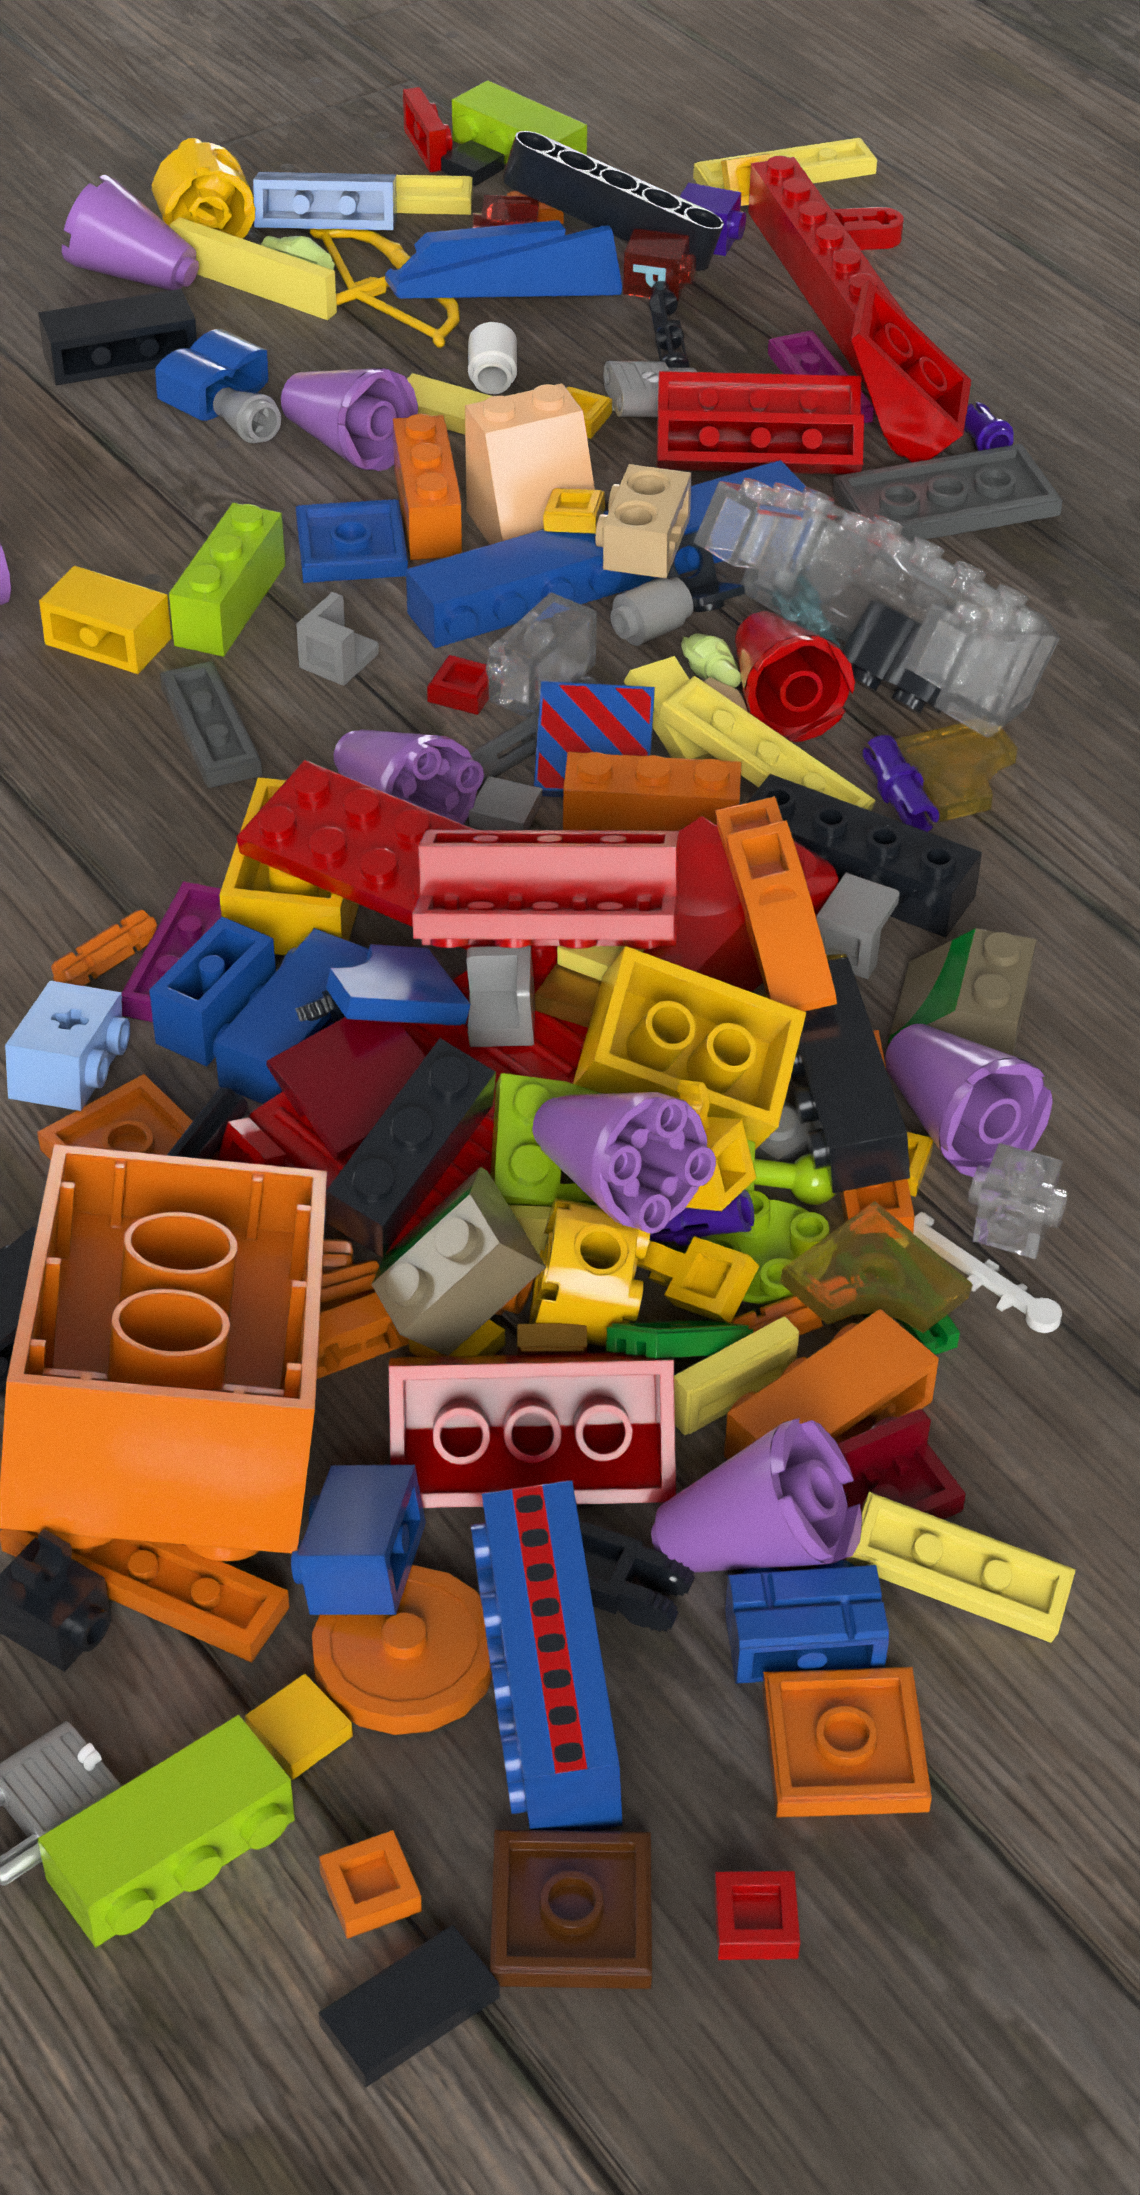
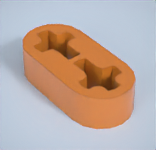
[316,1292,409,1380]

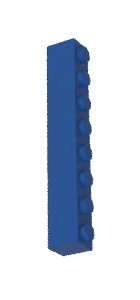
[406,460,812,648]

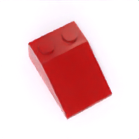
[851,280,971,463]

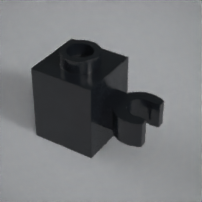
[0,1529,112,1672]

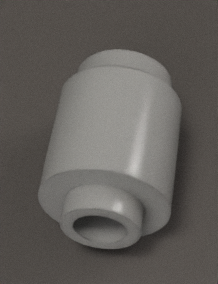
[610,577,693,646]

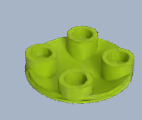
[701,1191,832,1304]

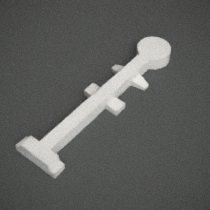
[895,1212,1062,1333]

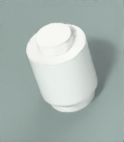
[468,322,517,394]

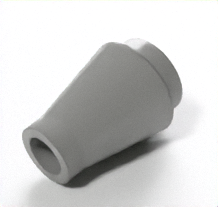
[213,388,281,443]

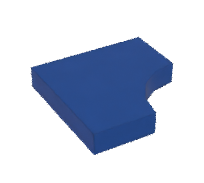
[326,944,471,1026]

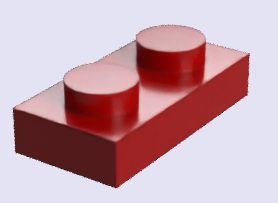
[403,87,452,173]

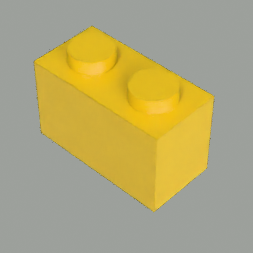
[39,565,172,674]

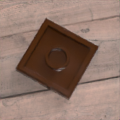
[490,1829,652,1989]

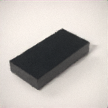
[318,1925,500,2088]

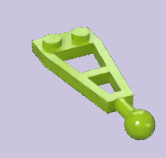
[491,1073,836,1207]

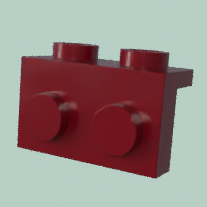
[837,1409,966,1560]

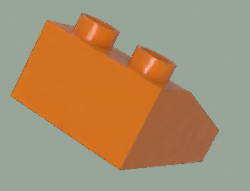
[0,1144,327,1561]

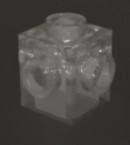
[968,1143,1069,1259]

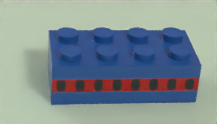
[471,1481,623,1831]

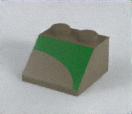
[887,928,1037,1056]
[372,1167,546,1356]

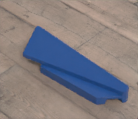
[385,220,622,299]

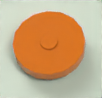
[312,1565,492,1735]

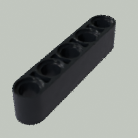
[502,131,724,271]

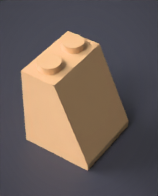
[465,383,595,545]

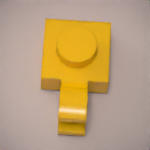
[637,1236,759,1323]

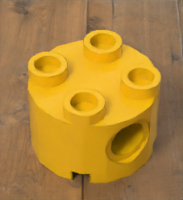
[152,138,255,239]
[529,1198,650,1347]

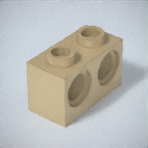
[595,464,691,579]

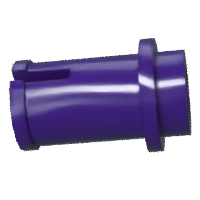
[964,402,1014,451]

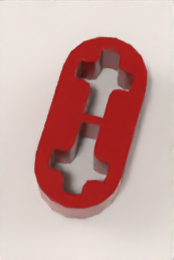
[832,207,904,250]

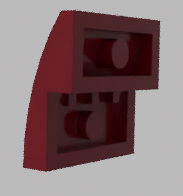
[266,1017,426,1161]

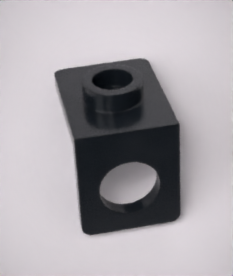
[667,530,745,612]

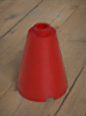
[735,611,855,742]

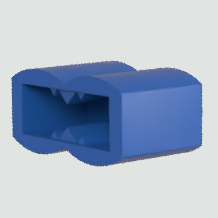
[155,329,268,421]

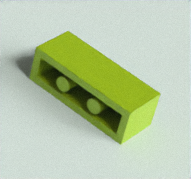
[452,80,587,165]
[169,503,285,657]
[37,1715,295,1948]

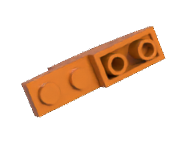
[715,797,837,1012]

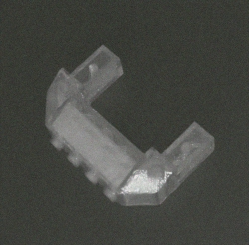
[693,478,1061,737]

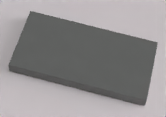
[833,444,1063,550]

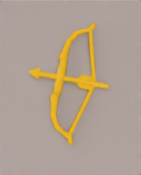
[310,229,460,348]

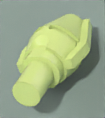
[262,236,335,270]
[681,633,741,688]

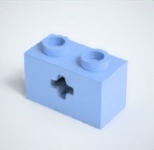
[5,981,130,1111]

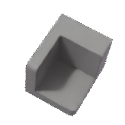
[296,592,379,686]
[816,873,899,979]
[466,946,535,1047]

